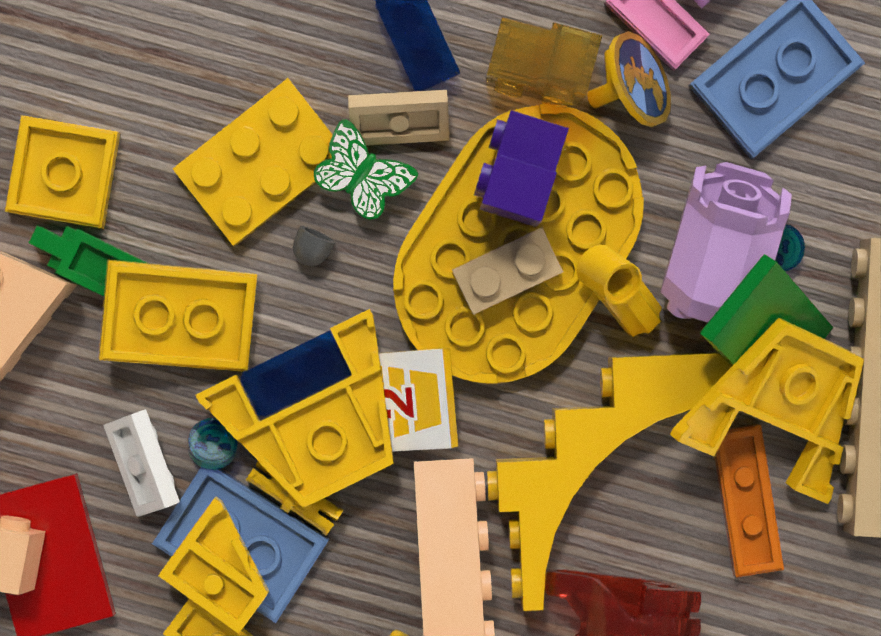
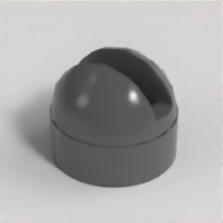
[293,226,336,266]

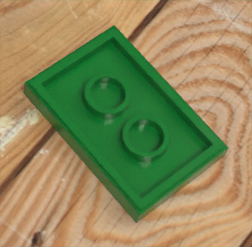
[700,254,834,366]

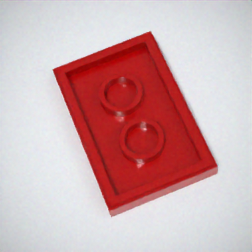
[0,473,116,636]

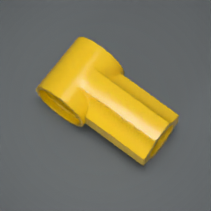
[577,245,662,337]

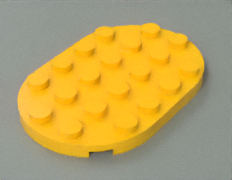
[393,104,644,384]

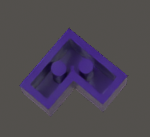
[474,110,569,227]

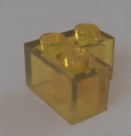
[485,17,603,109]

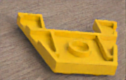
[195,309,394,508]
[670,318,864,504]

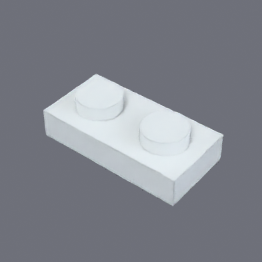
[103,409,180,517]

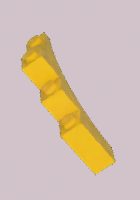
[487,353,732,611]

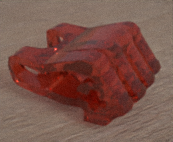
[544,569,701,636]

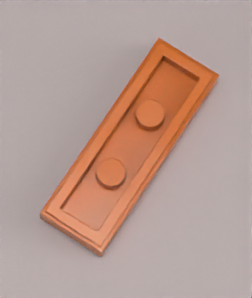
[714,424,784,578]

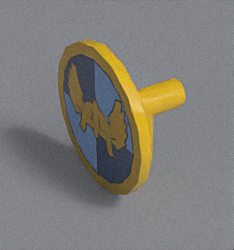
[587,31,671,127]

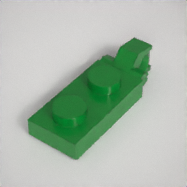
[29,225,150,296]

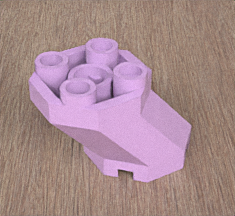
[661,162,792,322]

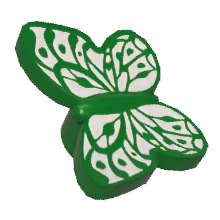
[314,119,418,220]

